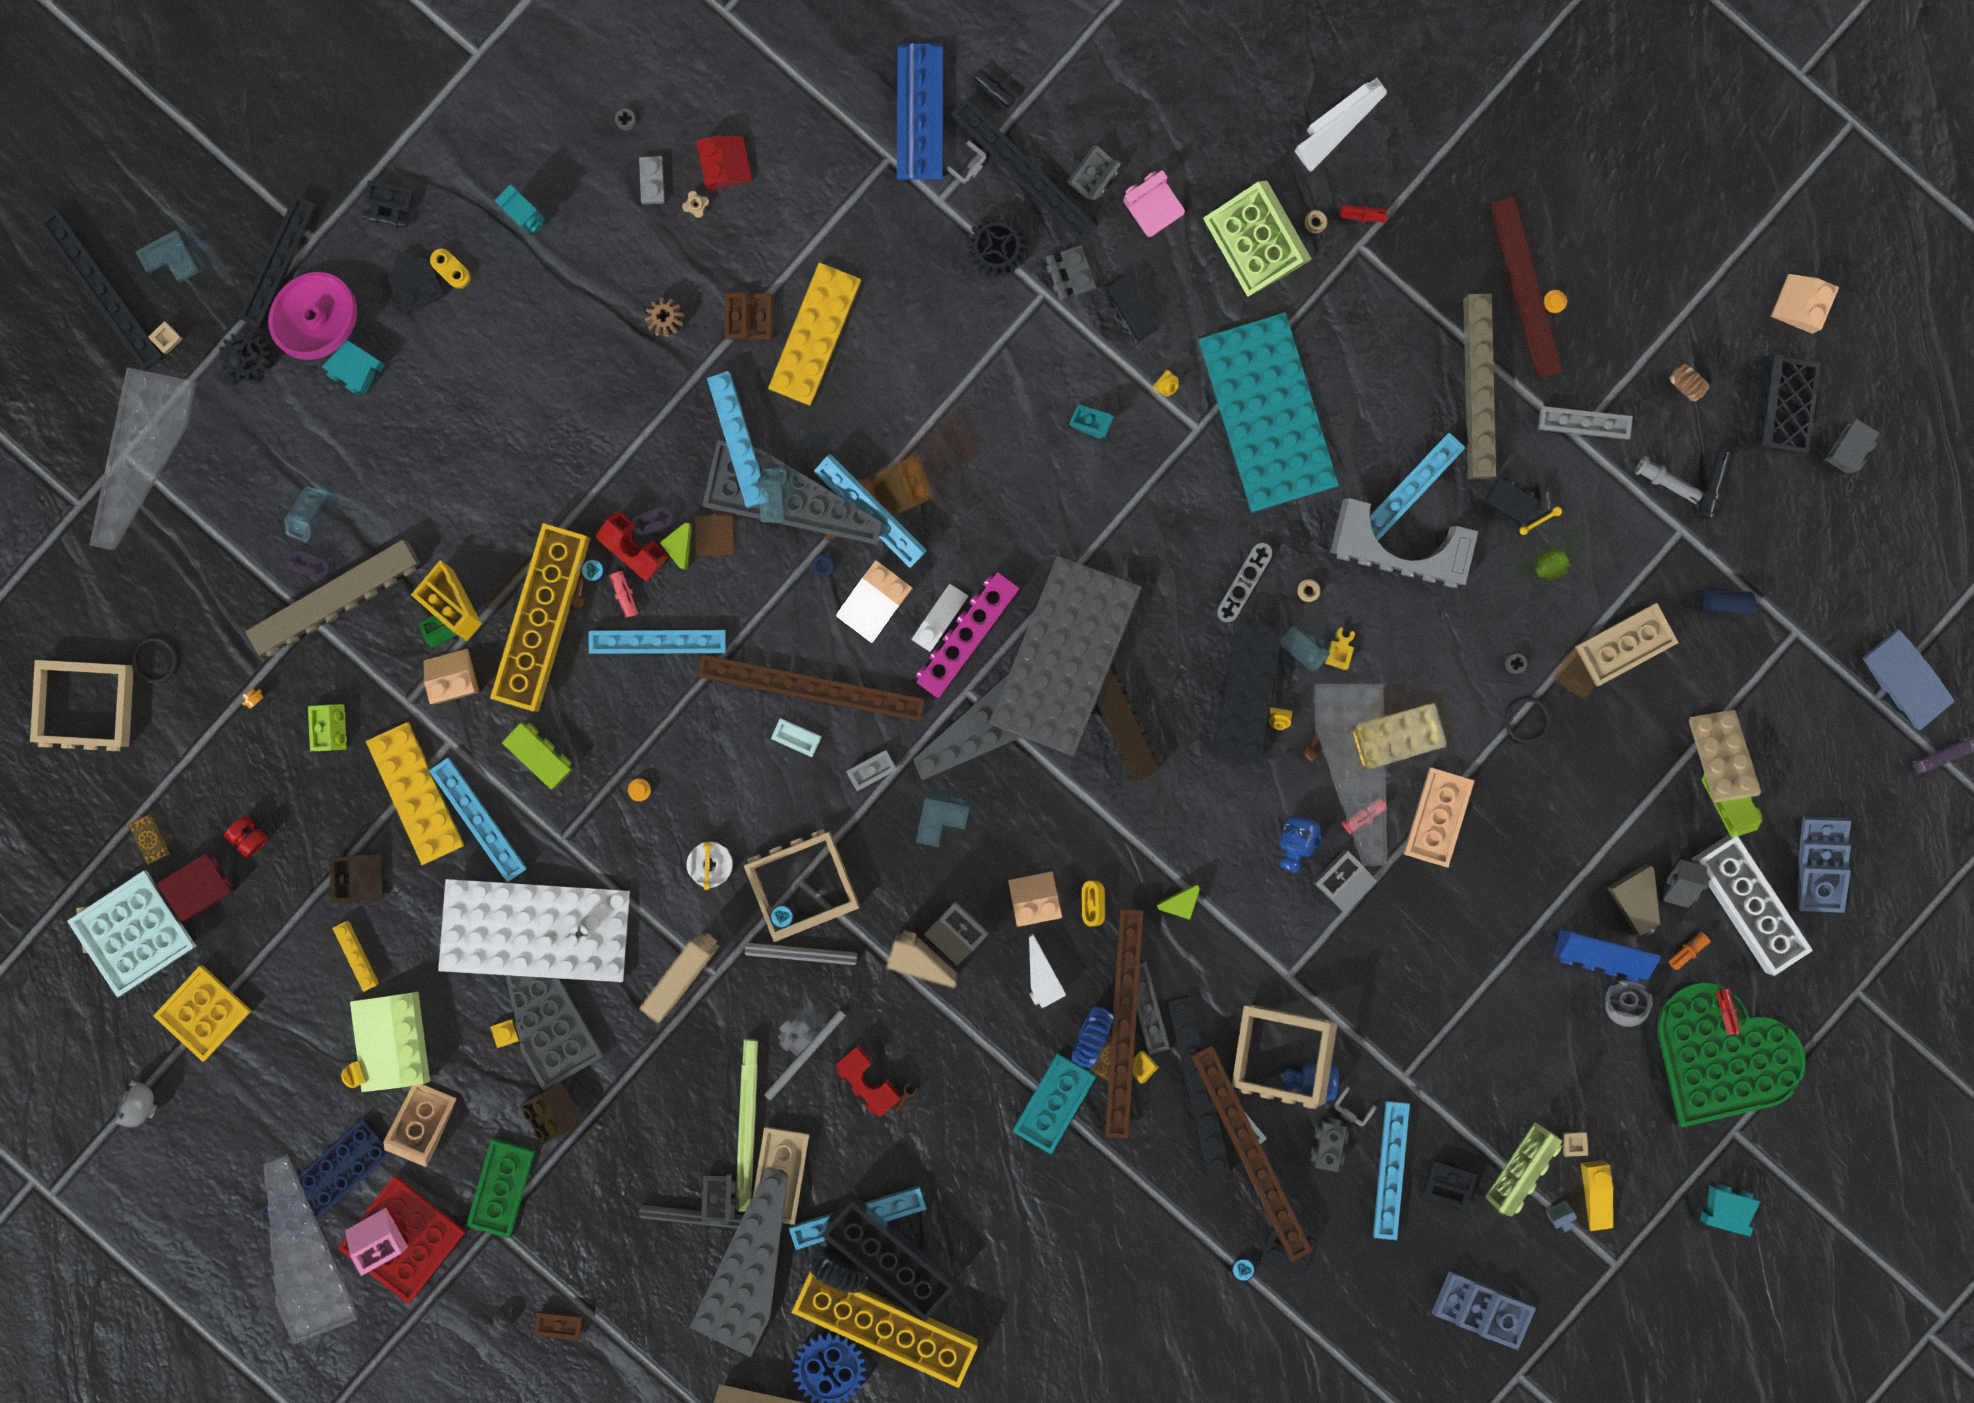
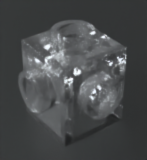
[778,1018,815,1056]

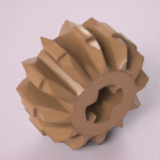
[645,298,684,337]
[1669,364,1709,402]

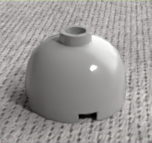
[1605,980,1653,1027]
[114,1080,157,1127]

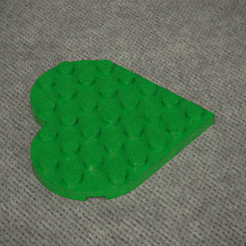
[1657,982,1805,1128]

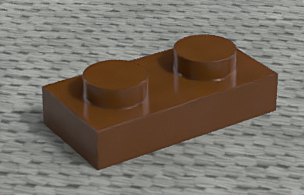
[534,1311,583,1340]

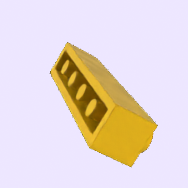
[333,921,379,992]

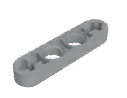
[1217,543,1272,622]

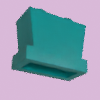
[495,184,545,235]
[322,340,385,395]
[1700,1184,1760,1237]

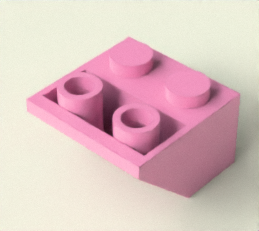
[345,1208,408,1276]

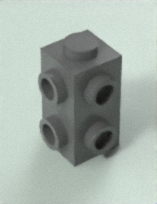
[1310,1117,1349,1172]

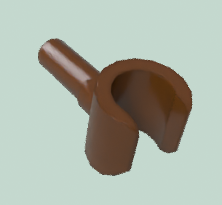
[571,577,586,610]
[1303,729,1322,762]
[894,1083,917,1112]

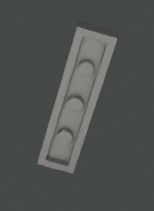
[1538,406,1633,440]

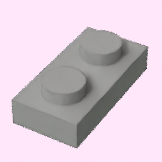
[639,156,665,204]
[846,750,897,791]

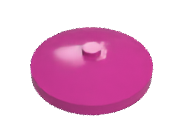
[268,272,357,360]

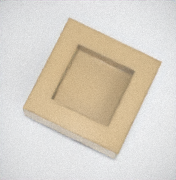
[149,321,183,355]
[1562,1131,1588,1157]

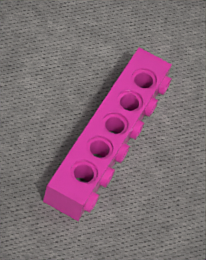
[916,572,1019,699]

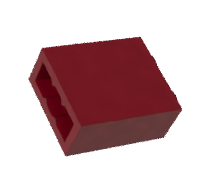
[157,854,233,923]

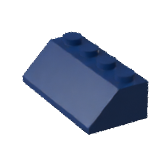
[1554,929,1661,982]

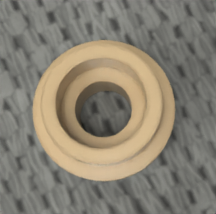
[1304,210,1327,234]
[1297,579,1320,602]

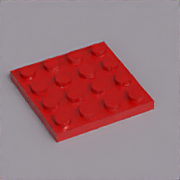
[337,1175,466,1304]

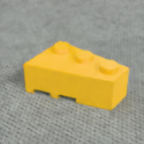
[411,560,482,641]

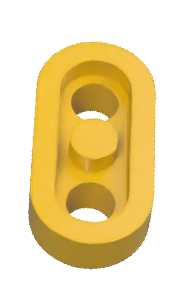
[430,249,471,289]
[1082,880,1105,926]

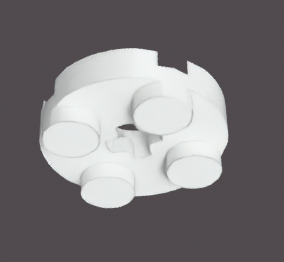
[687,842,733,887]

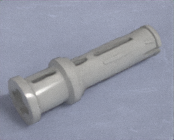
[1635,456,1703,504]

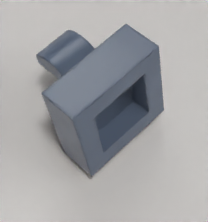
[1545,1200,1577,1232]

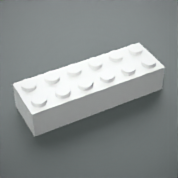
[1691,834,1813,976]

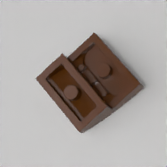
[724,293,774,340]

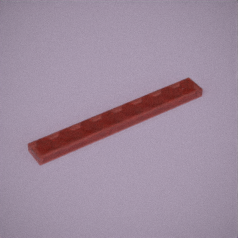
[1490,197,1562,379]

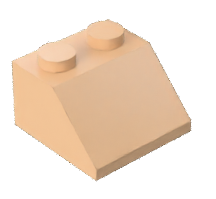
[1771,274,1839,334]
[424,649,480,704]
[1008,871,1062,927]

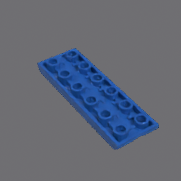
[897,43,943,180]

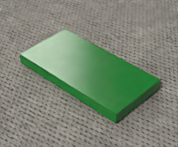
[466,1138,536,1239]

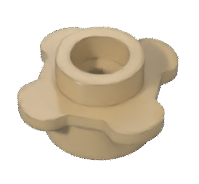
[682,191,709,218]

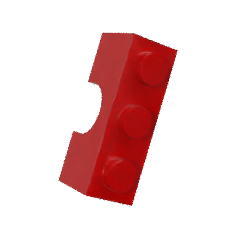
[595,511,670,582]
[836,1044,901,1117]

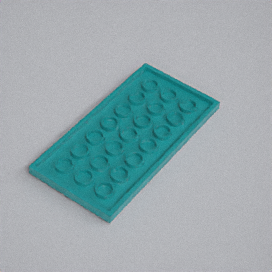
[1198,312,1339,513]

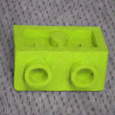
[308,704,347,751]

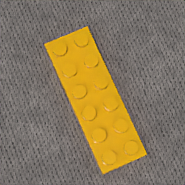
[768,262,861,406]
[366,722,465,865]

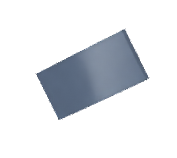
[1863,629,1955,730]
[1798,816,1851,913]
[1431,1271,1536,1350]

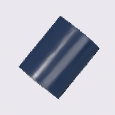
[1703,588,1757,614]

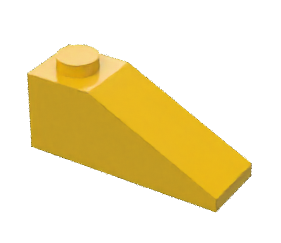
[1581,1160,1613,1231]

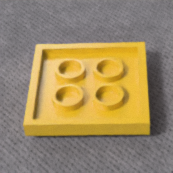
[154,965,252,1062]

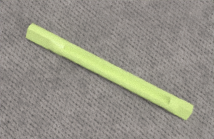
[736,1039,758,1211]

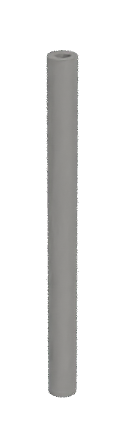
[764,1010,846,1100]

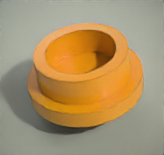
[1543,290,1567,313]
[242,688,264,709]
[628,779,651,801]

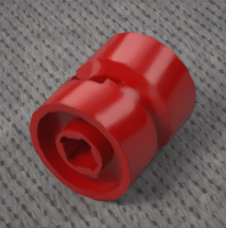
[224,815,269,858]

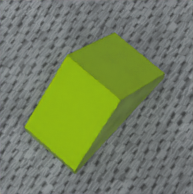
[660,523,692,570]
[1156,883,1200,920]

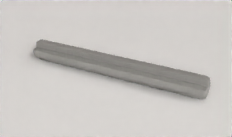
[745,943,857,965]

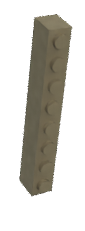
[1463,294,1496,480]
[245,540,421,657]

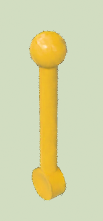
[1519,507,1562,535]
[703,842,712,890]

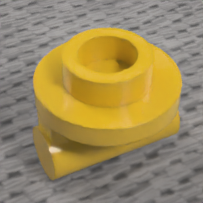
[1152,370,1179,396]
[1268,707,1292,730]
[341,1061,366,1088]

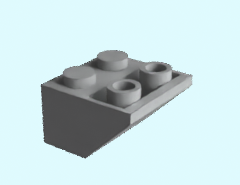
[1313,850,1377,914]
[924,901,988,965]

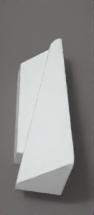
[1295,78,1387,171]

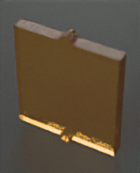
[695,514,734,558]
[1553,647,1595,700]

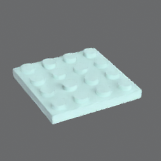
[67,870,197,997]

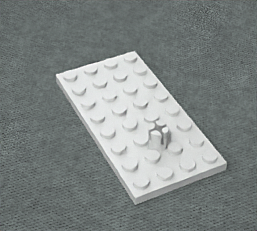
[438,879,630,982]

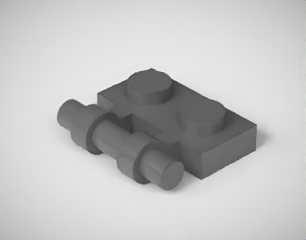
[1045,245,1096,301]

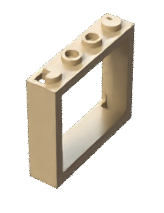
[30,660,134,751]
[744,829,860,942]
[640,933,720,1023]
[1232,1005,1338,1109]

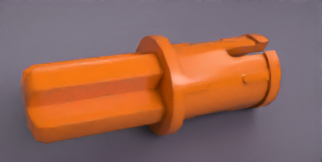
[1668,932,1711,970]

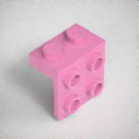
[1123,170,1185,237]

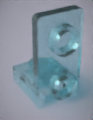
[758,469,787,523]
[284,486,326,543]
[1280,626,1330,672]

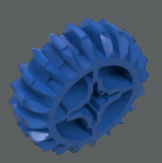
[1072,1006,1113,1068]

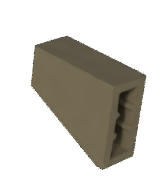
[1607,864,1660,937]

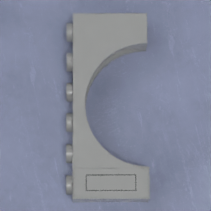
[1330,498,1478,588]

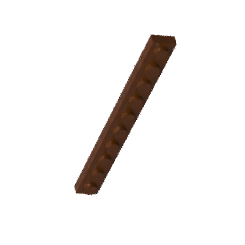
[697,655,925,721]
[1105,909,1143,1139]
[1190,1045,1312,1262]

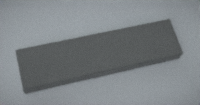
[1137,961,1170,1055]

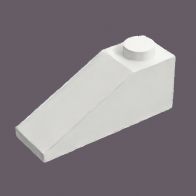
[912,584,968,652]
[1029,933,1066,1008]

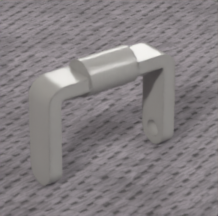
[946,141,986,184]
[1334,1086,1377,1126]

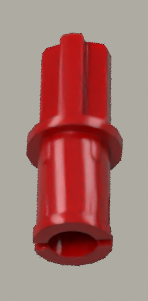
[1341,204,1387,223]
[1715,988,1741,1035]

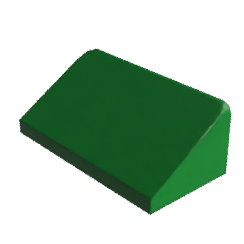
[418,615,457,648]

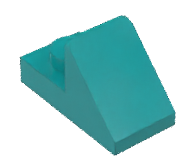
[1069,405,1114,439]

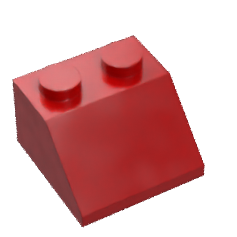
[696,136,753,191]

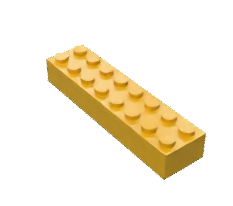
[490,523,591,712]
[792,1271,978,1388]

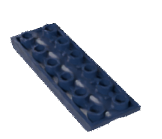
[261,1119,392,1244]

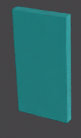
[1012,1052,1097,1154]

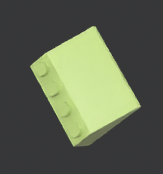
[1203,181,1312,297]
[350,992,430,1092]
[1485,1122,1562,1217]

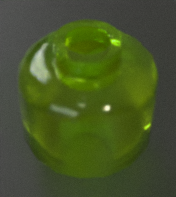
[1535,548,1571,582]

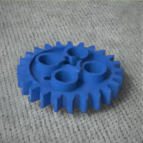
[792,1331,867,1403]

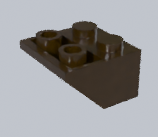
[329,854,383,903]
[520,1081,584,1144]

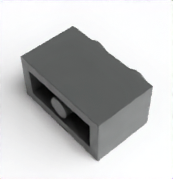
[1825,419,1879,474]
[1663,860,1710,908]

